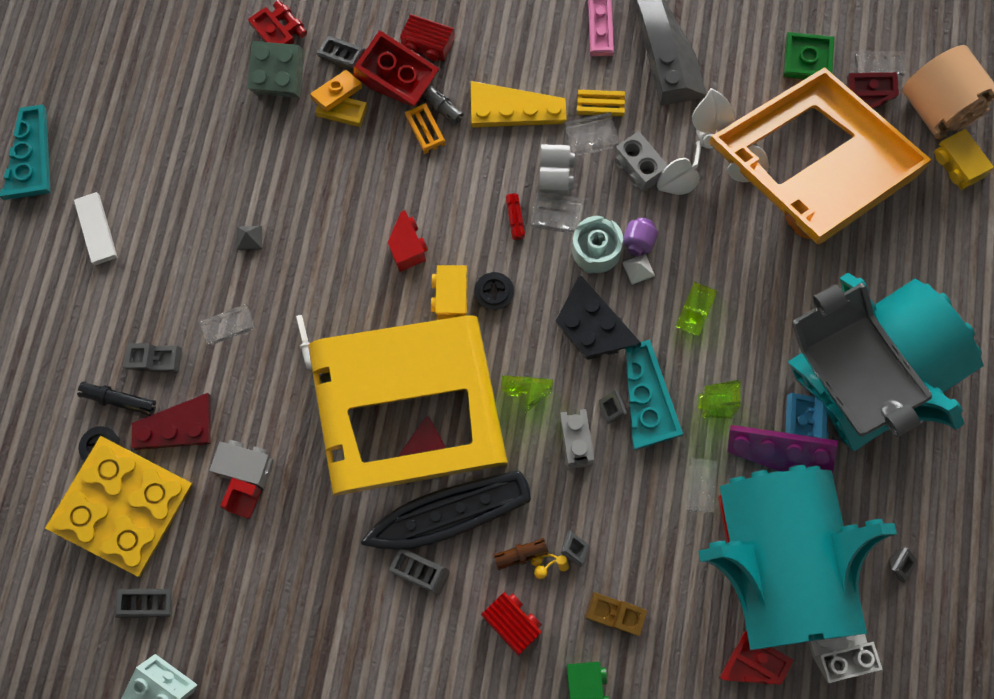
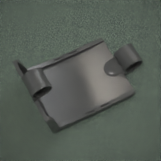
[792,283,932,437]

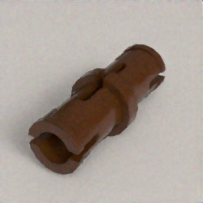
[493,538,549,571]

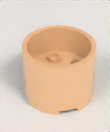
[902,45,994,139]

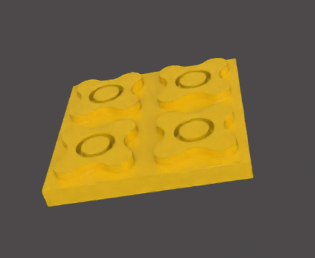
[45,436,193,577]

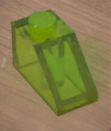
[697,380,741,419]

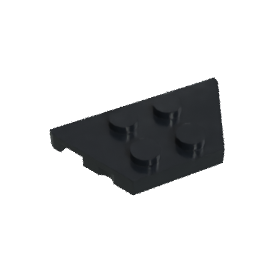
[556,276,641,360]

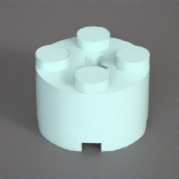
[572,216,623,274]

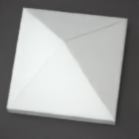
[622,254,655,285]

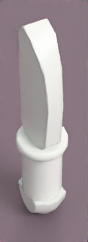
[296,315,312,370]

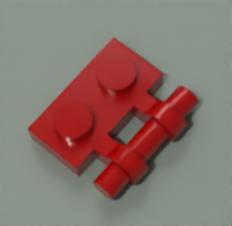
[248,0,307,44]

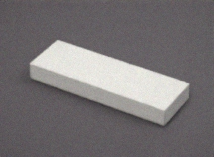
[74,192,118,266]

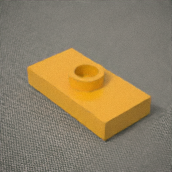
[310,70,362,112]

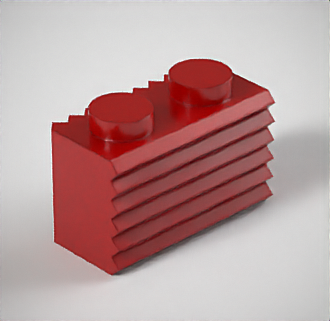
[400,14,455,62]
[481,592,542,656]

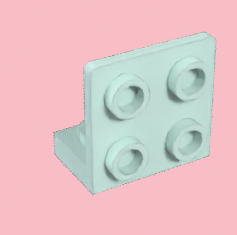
[121,654,197,699]

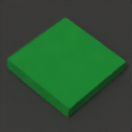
[783,32,834,79]

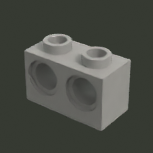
[614,131,668,192]

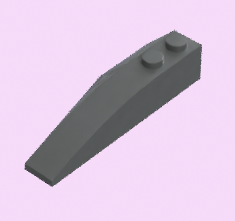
[634,0,706,106]

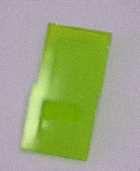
[675,281,718,336]

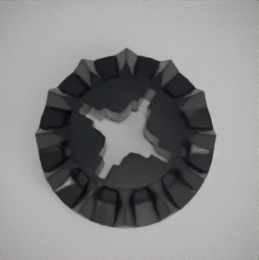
[474,272,514,311]
[78,426,120,462]

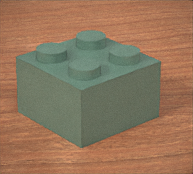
[247,41,305,98]

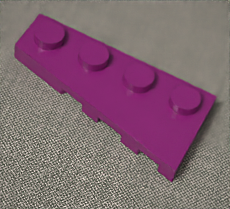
[727,425,838,474]

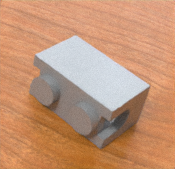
[560,409,594,470]
[209,440,274,489]

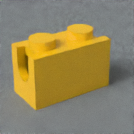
[933,128,994,190]
[431,265,468,320]

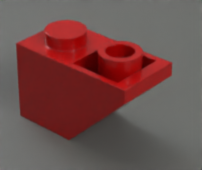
[387,210,428,272]

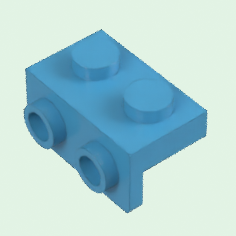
[785,393,829,439]

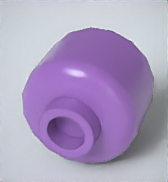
[623,218,658,256]

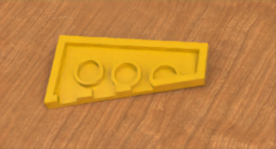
[471,81,566,128]

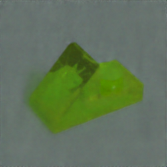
[501,375,553,413]

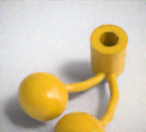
[530,554,569,579]

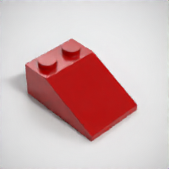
[353,30,440,107]

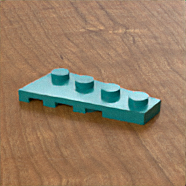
[0,104,51,200]
[625,339,683,451]

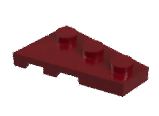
[131,393,211,450]

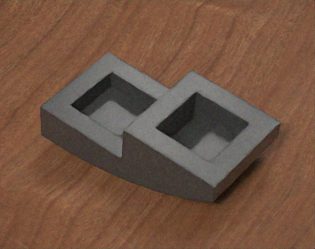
[124,343,182,372]

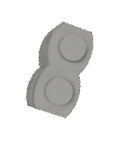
[539,144,575,197]

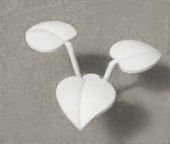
[657,88,770,195]

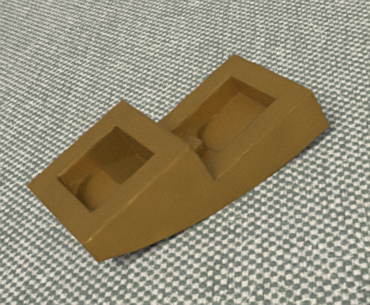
[584,592,648,636]

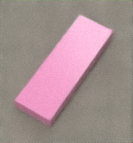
[588,0,614,57]

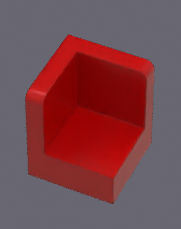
[220,478,262,519]

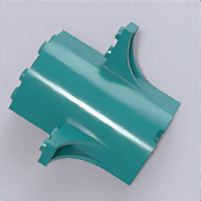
[788,273,984,451]
[698,465,897,650]

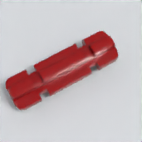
[506,193,525,240]

